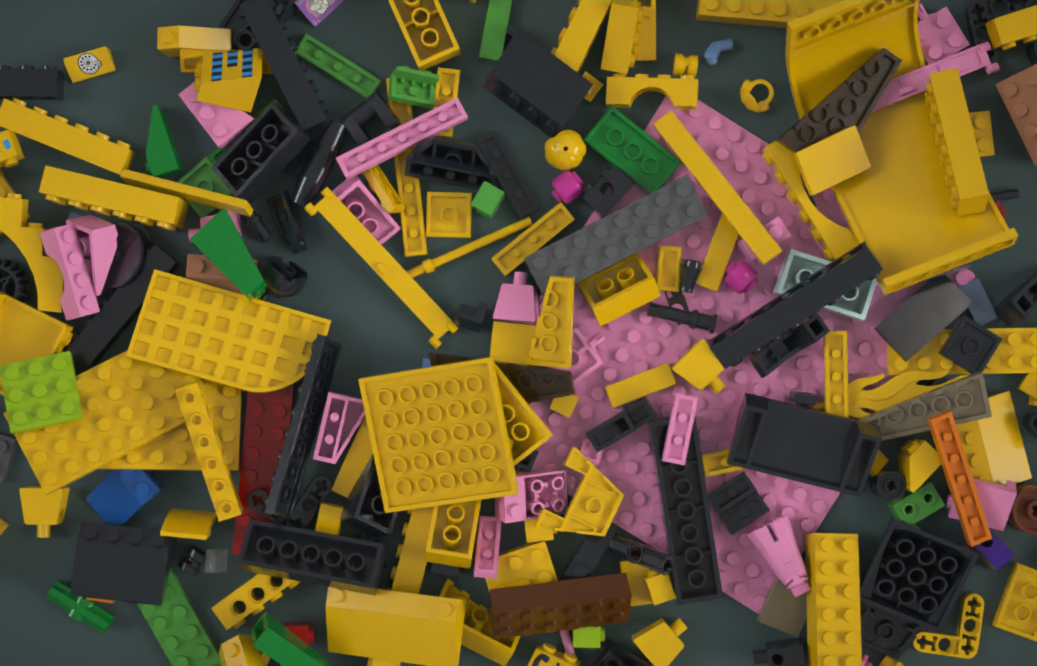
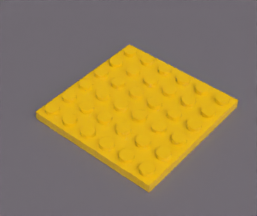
[358,356,519,513]

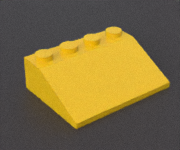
[494,363,553,466]
[956,391,1032,486]

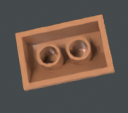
[186,254,260,295]

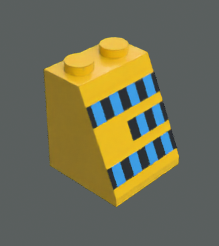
[193,48,262,113]

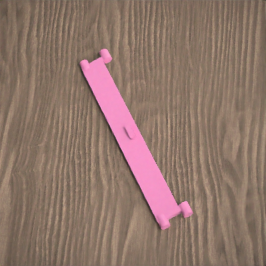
[872,41,1000,112]

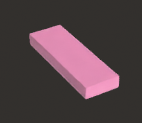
[661,393,699,465]
[474,515,501,579]

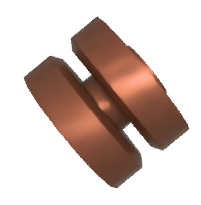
[1007,483,1037,535]

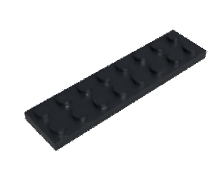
[265,334,342,519]

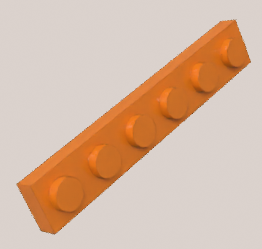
[927,410,992,547]

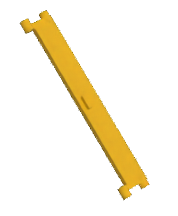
[304,187,458,349]

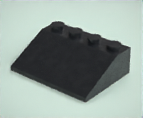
[483,30,593,138]
[70,522,176,606]

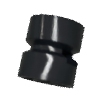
[869,468,906,500]

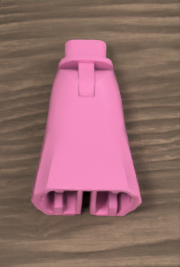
[747,514,811,597]

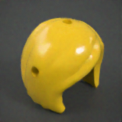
[544,130,586,171]

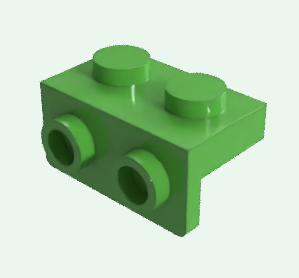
[389,66,439,109]

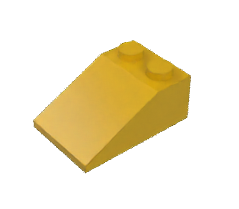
[425,500,481,569]

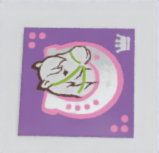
[295,0,344,27]

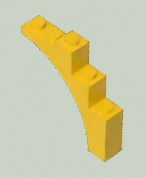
[0,193,64,312]

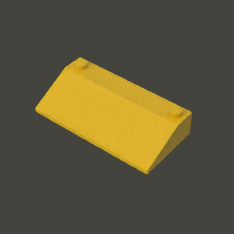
[326,587,466,666]

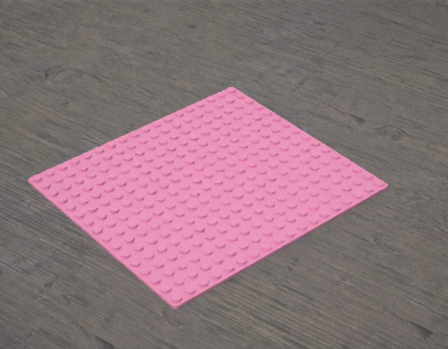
[525,96,975,614]

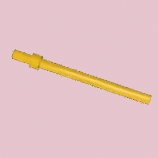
[406,217,533,278]

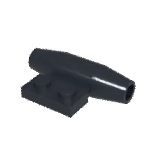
[282,120,347,207]

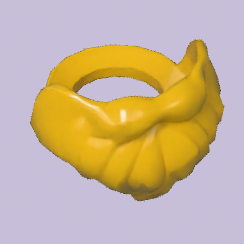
[740,79,774,113]

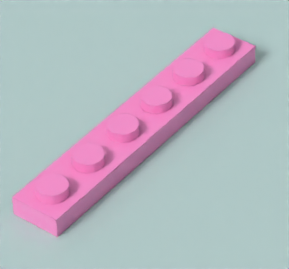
[336,97,468,180]

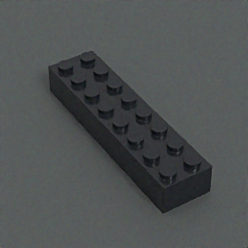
[648,417,723,605]

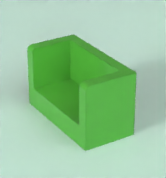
[471,181,505,220]

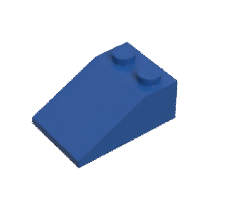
[85,470,166,526]

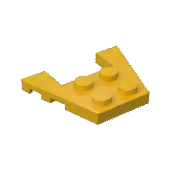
[534,446,624,536]

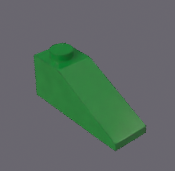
[145,104,183,178]

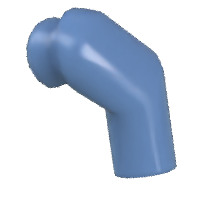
[704,39,733,65]

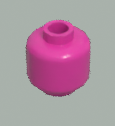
[551,170,585,204]
[725,261,759,294]

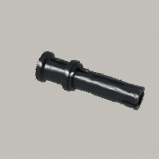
[647,302,718,334]

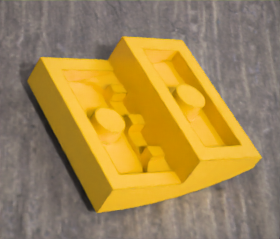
[160,508,217,540]
[620,560,673,606]

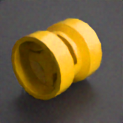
[673,53,698,78]

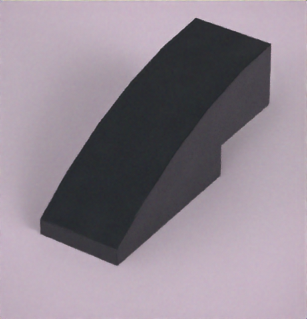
[586,396,657,453]

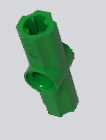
[46,580,116,633]

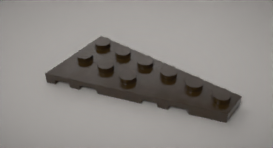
[776,48,902,153]
[428,352,576,403]

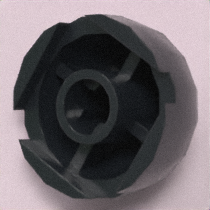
[261,256,308,299]

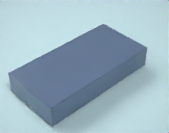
[958,278,998,326]

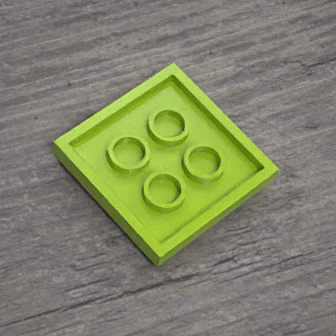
[0,351,84,434]

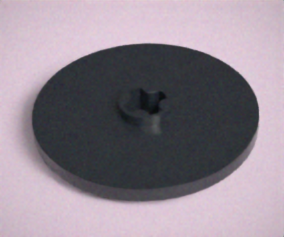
[103,222,144,289]

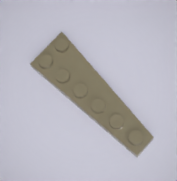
[857,372,992,441]

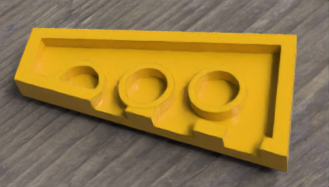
[525,275,575,369]

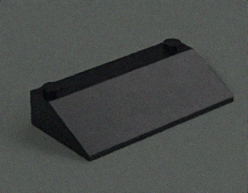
[727,392,882,497]

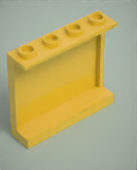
[0,291,74,396]

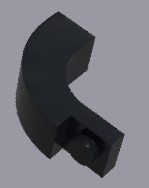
[749,314,830,378]

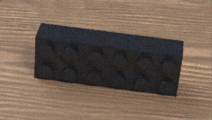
[237,519,386,596]

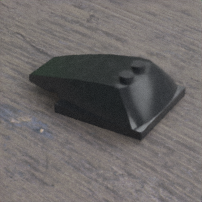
[860,516,979,659]

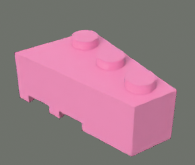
[178,82,255,152]
[313,391,365,464]

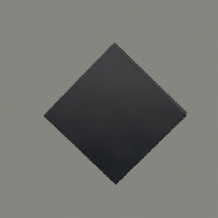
[938,315,1002,374]

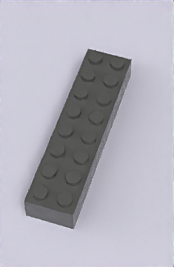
[523,175,708,298]

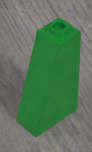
[190,208,267,302]
[251,611,332,666]

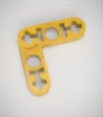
[911,592,984,659]

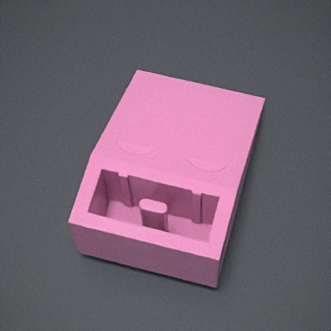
[494,469,568,523]

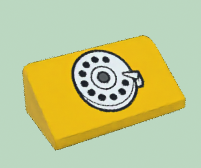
[63,46,116,83]

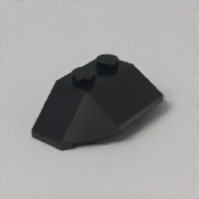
[405,136,497,190]

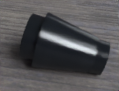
[679,259,702,293]

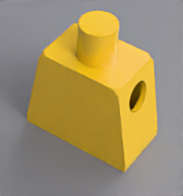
[670,339,726,394]
[19,486,70,538]
[631,618,688,666]

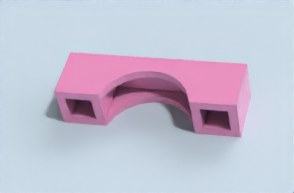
[40,223,100,321]

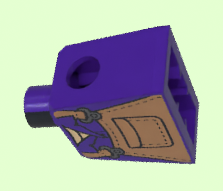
[965,528,1015,570]

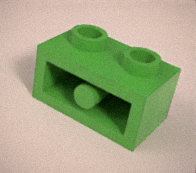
[887,481,945,525]

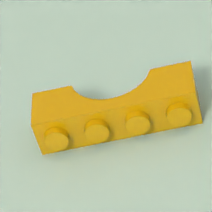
[606,73,699,110]

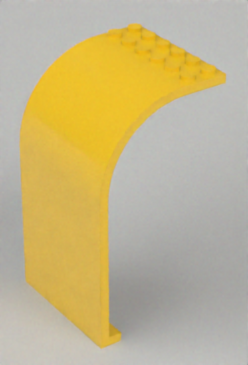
[786,0,1018,296]

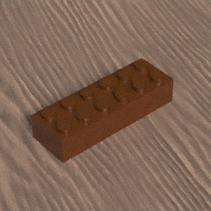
[490,573,632,639]

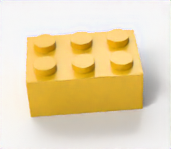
[485,541,558,592]

